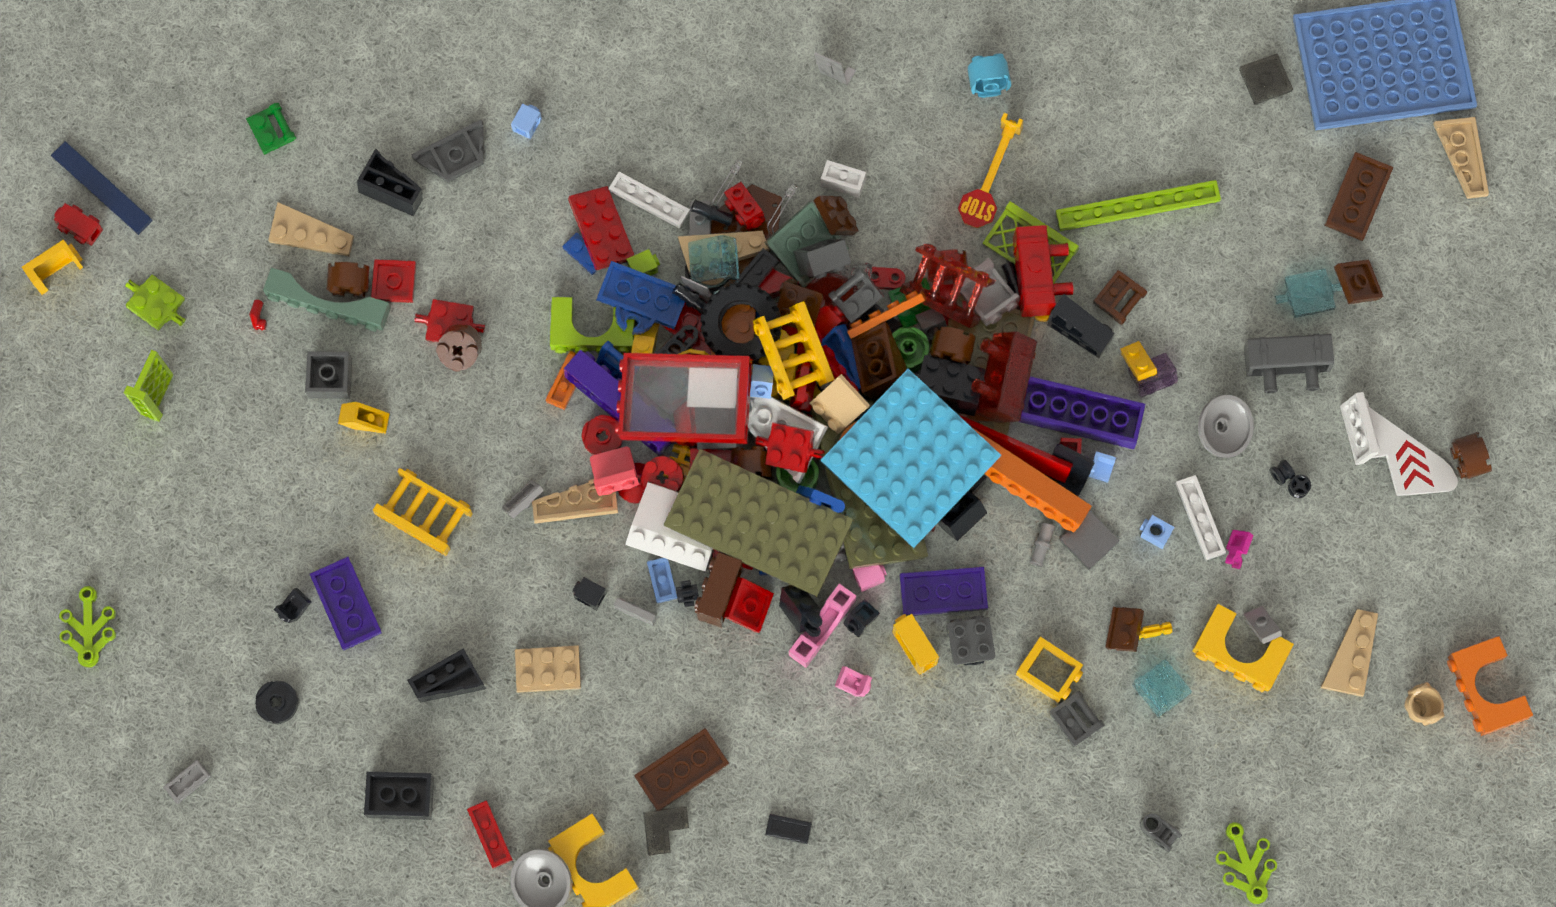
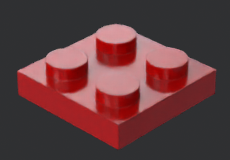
[371,259,416,303]
[724,577,774,633]

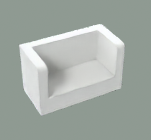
[821,160,866,198]

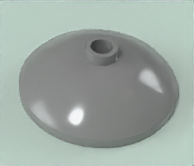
[1198,395,1254,458]
[510,849,572,907]

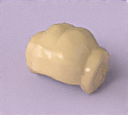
[1404,682,1444,726]

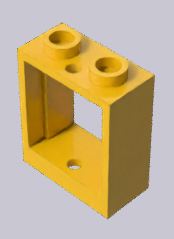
[892,614,939,675]
[1016,636,1084,703]

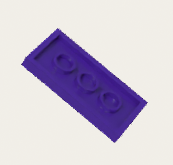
[310,557,382,651]
[899,567,988,616]

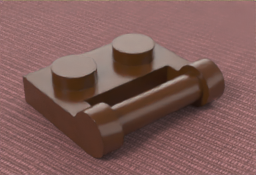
[1093,270,1147,325]

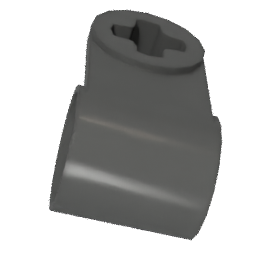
[1140,813,1182,852]

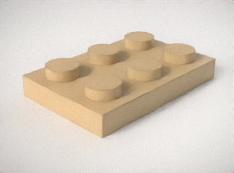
[515,645,581,693]

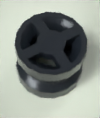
[1269,459,1296,486]
[1288,475,1311,499]

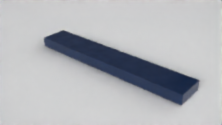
[51,141,153,235]

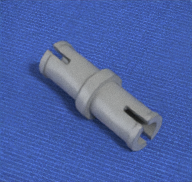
[1029,523,1055,567]

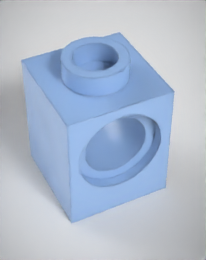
[511,104,542,139]
[750,364,773,399]
[1139,515,1175,549]

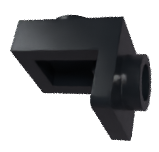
[274,588,312,623]

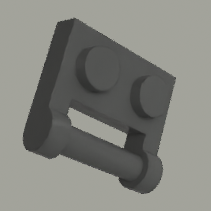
[828,268,884,323]
[1049,691,1105,747]

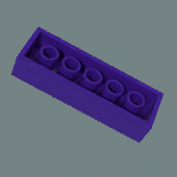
[564,350,676,456]
[1012,375,1146,449]

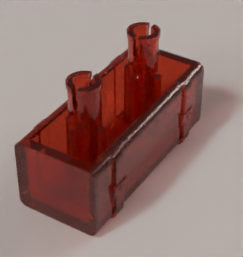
[971,331,1037,423]

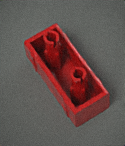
[1013,225,1073,317]

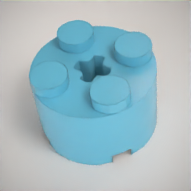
[967,53,1011,98]

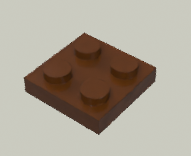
[813,196,859,235]
[1334,259,1384,304]

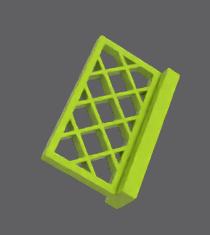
[983,201,1079,283]
[123,350,173,422]

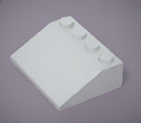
[625,482,714,571]

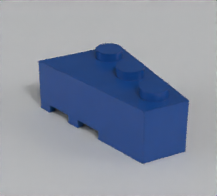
[821,324,862,395]

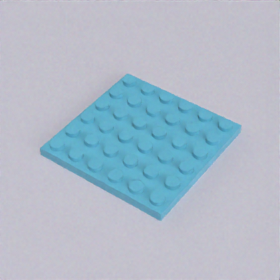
[821,369,1001,548]

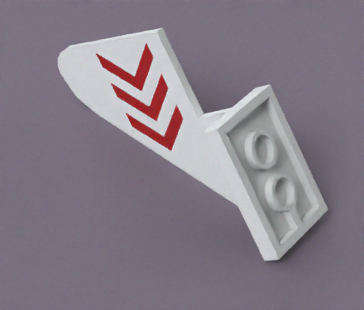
[1340,392,1458,496]

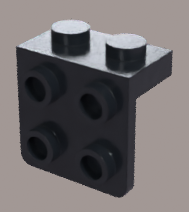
[1044,444,1095,497]

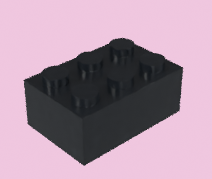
[919,354,986,417]
[364,772,434,820]

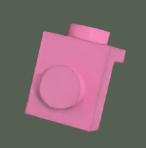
[835,666,872,697]

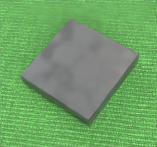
[1059,511,1120,570]

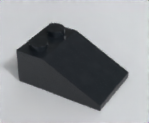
[937,491,987,541]

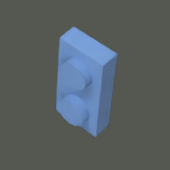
[647,558,677,604]

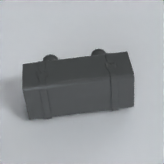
[1244,333,1334,394]

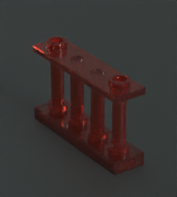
[899,243,996,328]

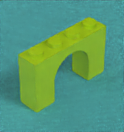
[550,297,635,355]

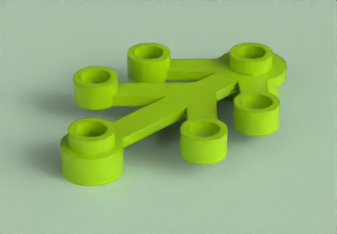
[59,586,116,668]
[1215,822,1277,904]

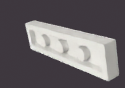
[609,172,690,229]
[1175,475,1226,561]

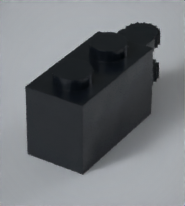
[779,585,822,637]

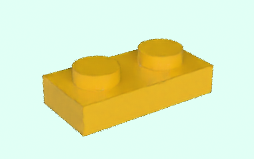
[1120,341,1157,381]

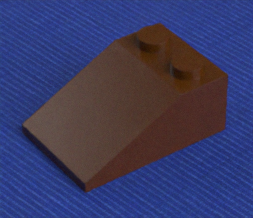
[851,322,907,401]

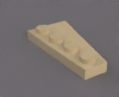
[1433,117,1489,199]
[268,202,354,257]
[678,231,769,276]
[532,479,618,524]
[1321,609,1378,697]

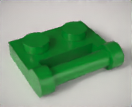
[246,103,297,155]

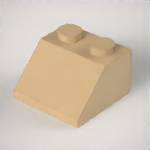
[809,374,870,434]

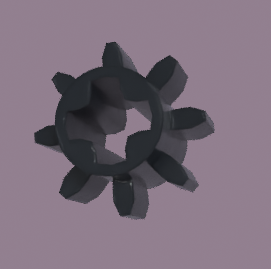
[676,580,699,607]

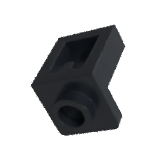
[843,599,880,637]

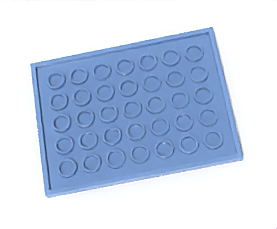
[1293,0,1477,131]

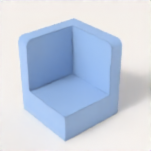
[1089,451,1116,483]

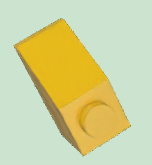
[631,323,660,354]
[338,402,390,434]

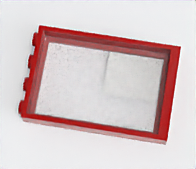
[615,353,752,444]

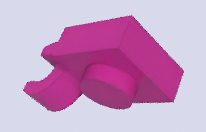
[1225,530,1254,569]

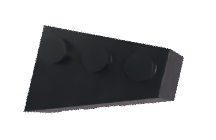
[357,148,423,216]
[1047,294,1115,358]
[407,648,486,703]

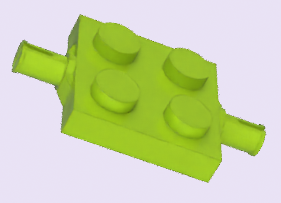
[125,275,186,331]

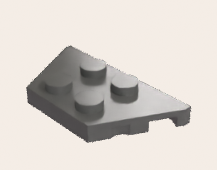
[411,119,484,183]

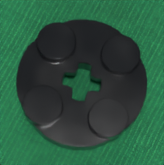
[255,681,299,724]

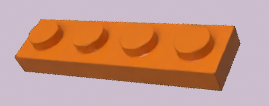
[847,291,926,339]

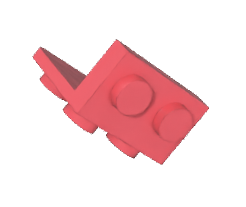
[590,446,639,496]

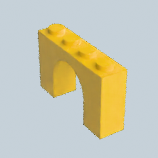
[1192,604,1294,692]
[548,813,639,907]

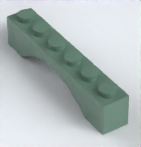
[263,268,391,332]

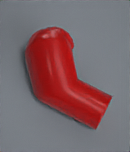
[249,299,267,330]

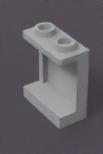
[956,258,1019,326]

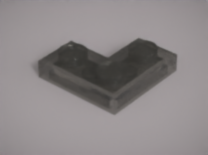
[643,806,689,856]

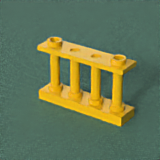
[753,301,835,400]
[373,468,473,556]

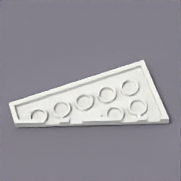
[735,378,828,483]

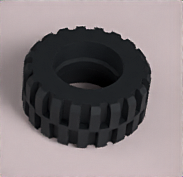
[700,282,782,363]

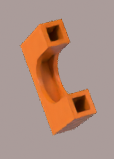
[1447,636,1533,736]

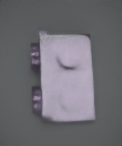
[1128,352,1178,398]

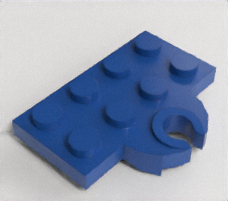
[597,261,685,335]

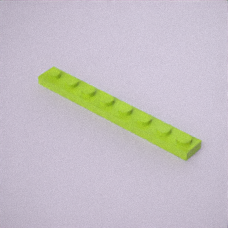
[1055,180,1221,232]

